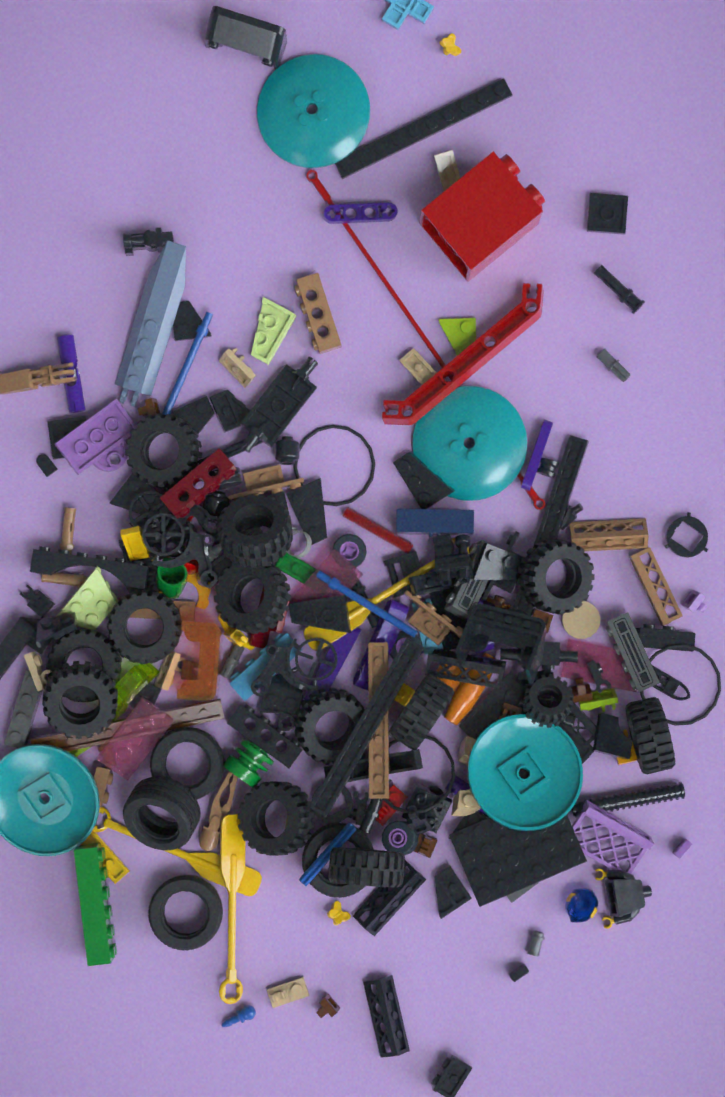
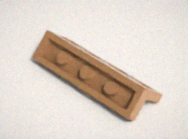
[569,518,648,551]
[629,547,683,626]

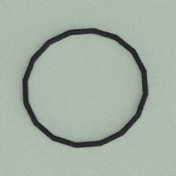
[293,425,376,507]
[640,644,721,726]
[383,735,455,814]

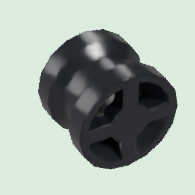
[537,458,559,478]

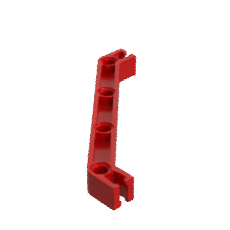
[382,283,544,425]

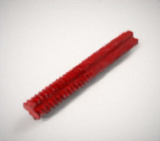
[343,507,413,554]

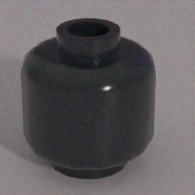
[275,436,300,465]
[203,490,229,518]

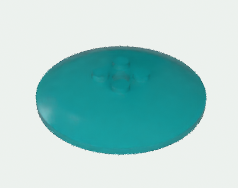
[257,54,370,168]
[413,386,527,501]
[467,714,583,831]
[0,744,100,856]

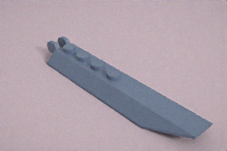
[115,241,186,407]

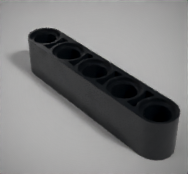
[0,617,37,680]

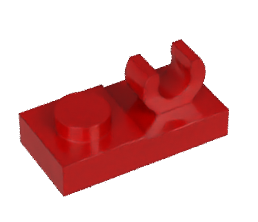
[375,784,408,826]

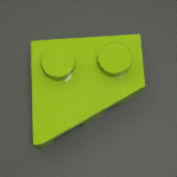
[439,318,476,355]

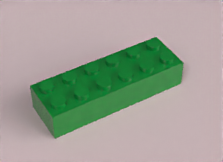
[74,843,117,966]

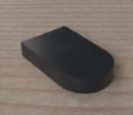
[36,454,58,477]

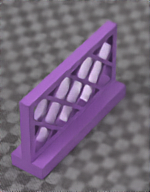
[572,800,654,874]

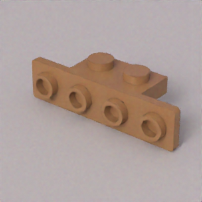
[229,465,304,502]
[404,590,464,646]

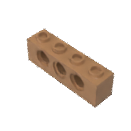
[294,273,342,354]

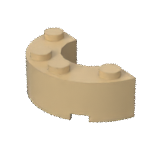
[451,736,481,816]

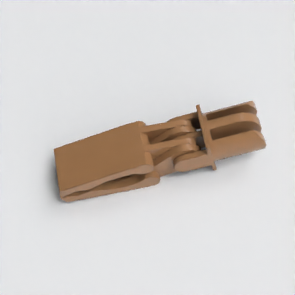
[0,362,75,395]
[199,772,238,851]

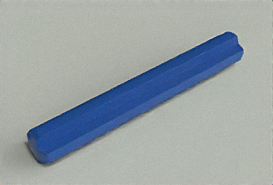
[299,822,356,886]

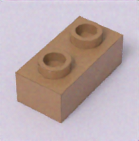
[94,766,114,807]

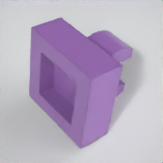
[681,590,707,613]

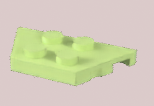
[56,566,118,630]

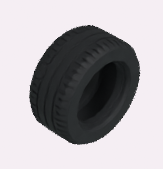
[150,727,224,799]
[123,776,201,851]
[302,823,374,898]
[148,875,223,951]

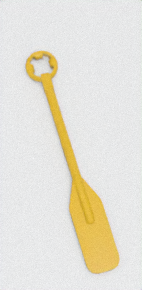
[304,538,469,651]
[92,807,262,896]
[219,814,246,1004]

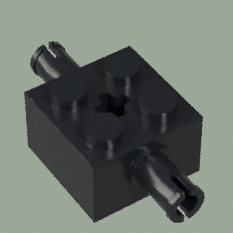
[500,642,578,670]

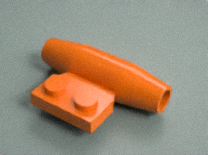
[437,653,495,726]

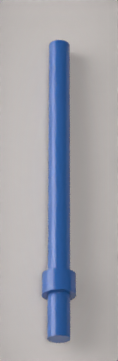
[162,311,213,415]
[316,571,418,638]

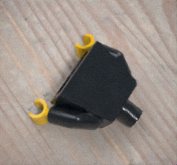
[595,869,652,929]

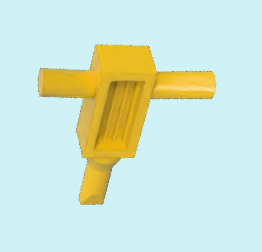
[217,614,255,650]

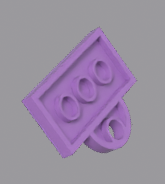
[55,399,138,475]

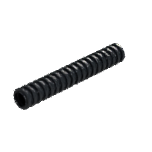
[572,782,685,818]

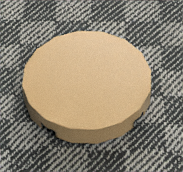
[562,601,601,639]

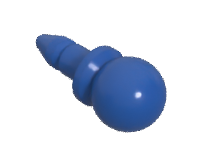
[221,1005,256,1027]

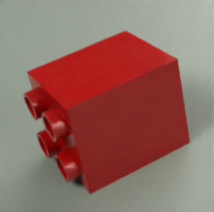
[420,151,545,282]

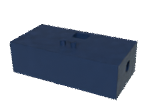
[396,509,474,537]

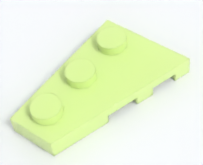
[251,297,297,365]

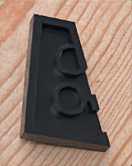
[286,478,328,545]

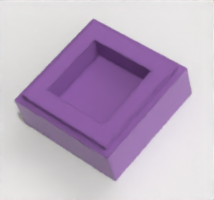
[673,839,692,859]

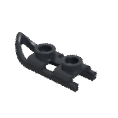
[652,665,690,701]

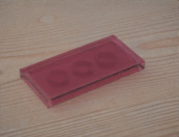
[288,549,363,610]
[561,639,637,692]
[96,697,174,781]

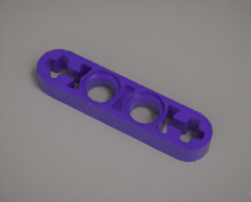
[323,202,398,224]
[521,419,553,491]

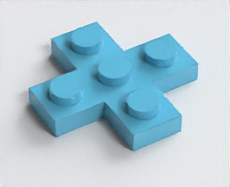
[382,0,434,30]

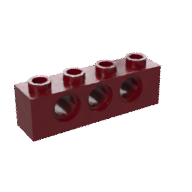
[160,448,237,519]

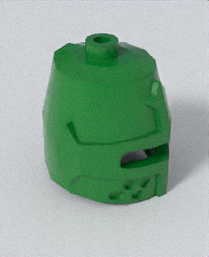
[156,557,188,599]

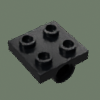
[402,783,453,833]

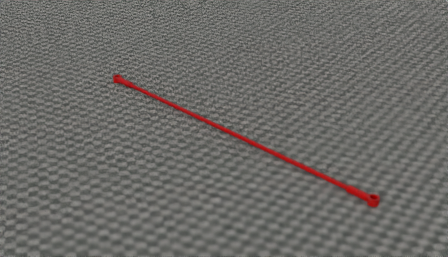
[306,170,545,510]

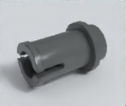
[527,931,545,957]

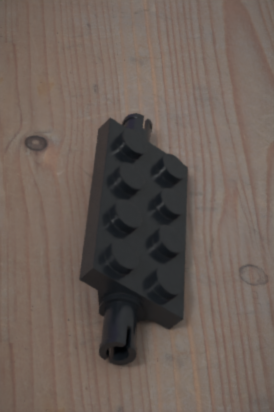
[240,356,318,453]

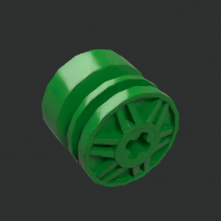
[223,738,274,787]

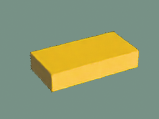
[120,526,149,561]

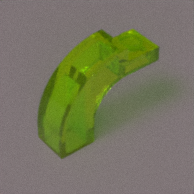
[111,663,160,721]

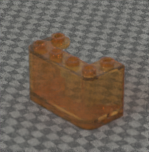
[177,621,223,701]

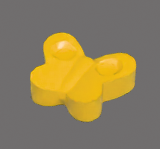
[440,33,461,56]
[327,901,351,926]

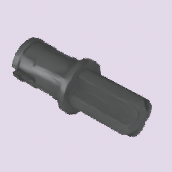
[597,349,630,382]
[219,645,245,679]

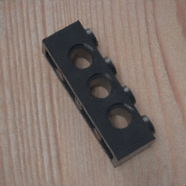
[227,704,303,768]

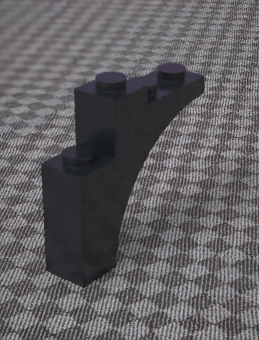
[323,749,423,782]

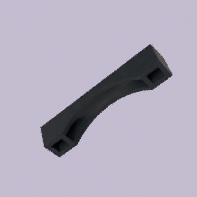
[30,546,150,590]

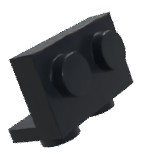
[431,1055,472,1097]

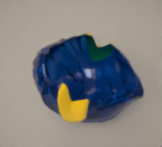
[565,888,599,923]

